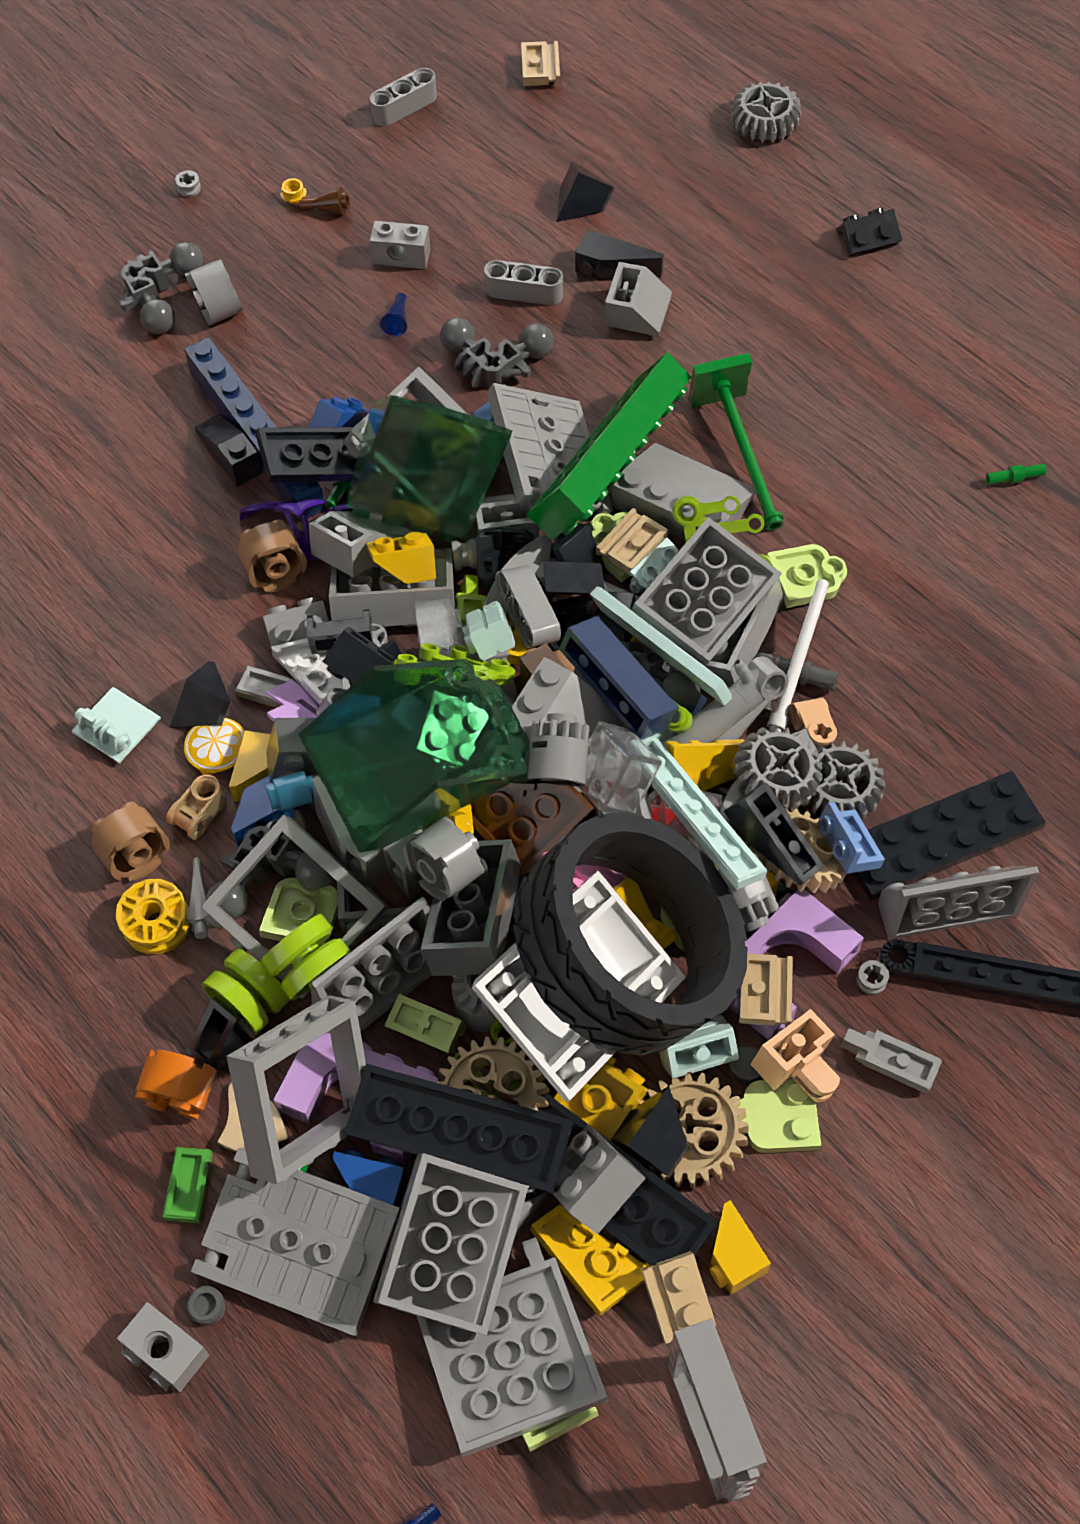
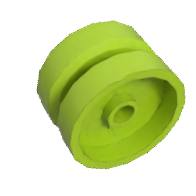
[261,914,352,1001]
[201,948,290,1035]

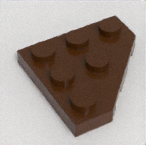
[453,780,594,878]

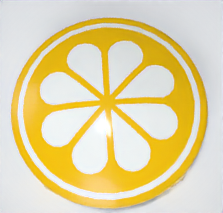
[184,718,245,775]

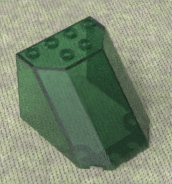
[345,395,513,542]
[298,659,530,853]

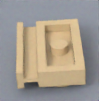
[521,41,560,86]
[596,508,668,576]
[739,953,793,1026]
[640,1251,716,1344]

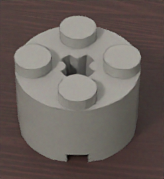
[185,259,243,326]
[403,816,484,901]

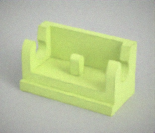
[384,994,467,1053]

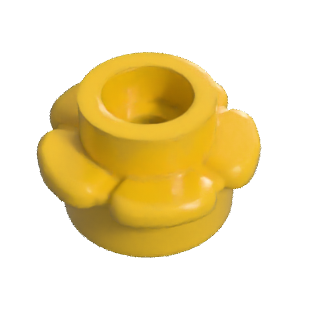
[280,178,307,204]

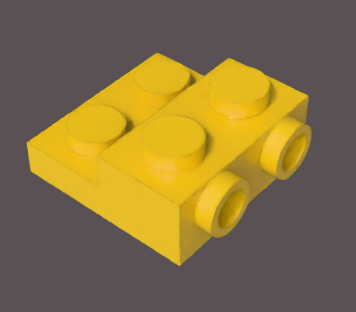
[554,1056,648,1142]

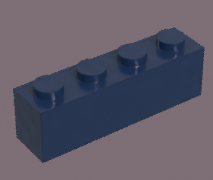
[559,616,679,741]

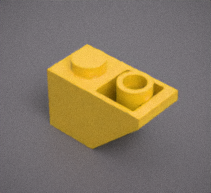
[366,532,436,584]

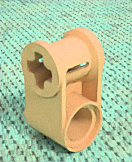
[790,697,837,749]
[166,775,226,840]

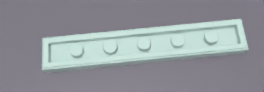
[590,586,732,706]
[626,735,767,890]

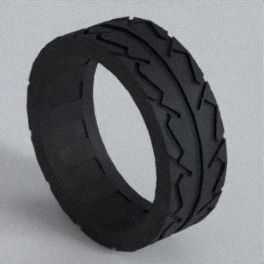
[513,812,748,1055]

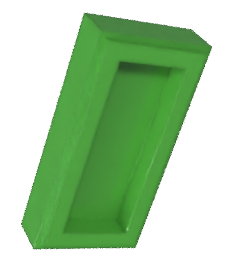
[163,1147,213,1223]

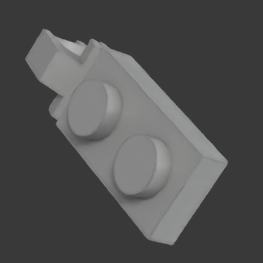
[841,1028,942,1094]

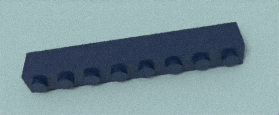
[184,337,326,522]

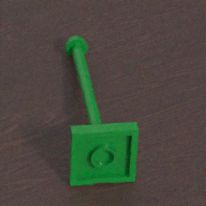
[688,353,784,531]

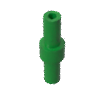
[986,463,1046,485]
[326,481,354,508]

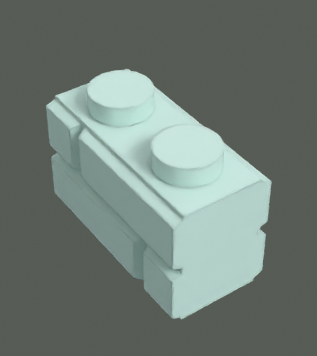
[462,601,515,661]
[659,1015,739,1079]

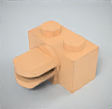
[750,1009,840,1102]

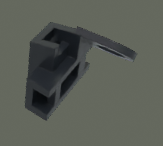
[476,527,535,588]

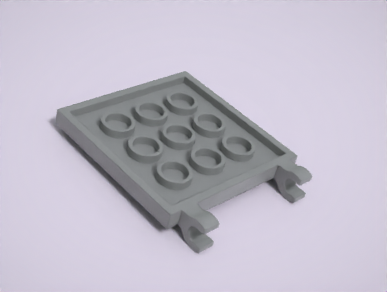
[417,1237,608,1458]

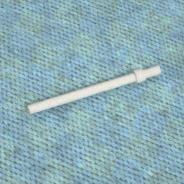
[767,579,829,732]

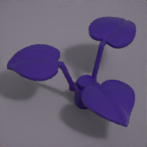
[239,499,378,561]

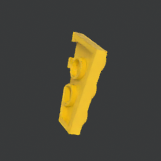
[666,739,744,791]
[530,1205,652,1317]

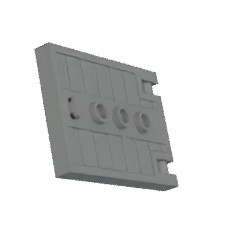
[486,383,613,515]
[191,1148,401,1336]

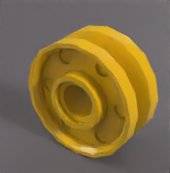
[116,879,191,955]

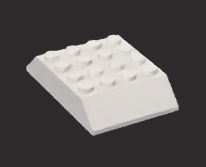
[472,871,686,1102]

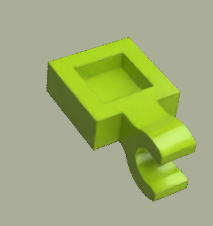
[454,575,487,626]

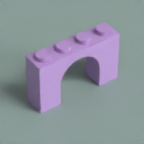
[729,889,864,1040]
[273,1031,439,1165]

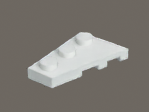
[271,638,351,705]

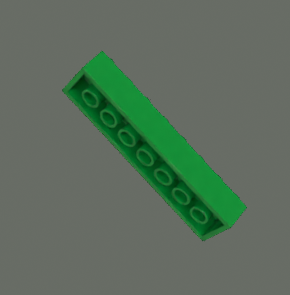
[526,352,692,540]

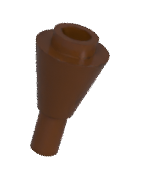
[299,187,350,215]

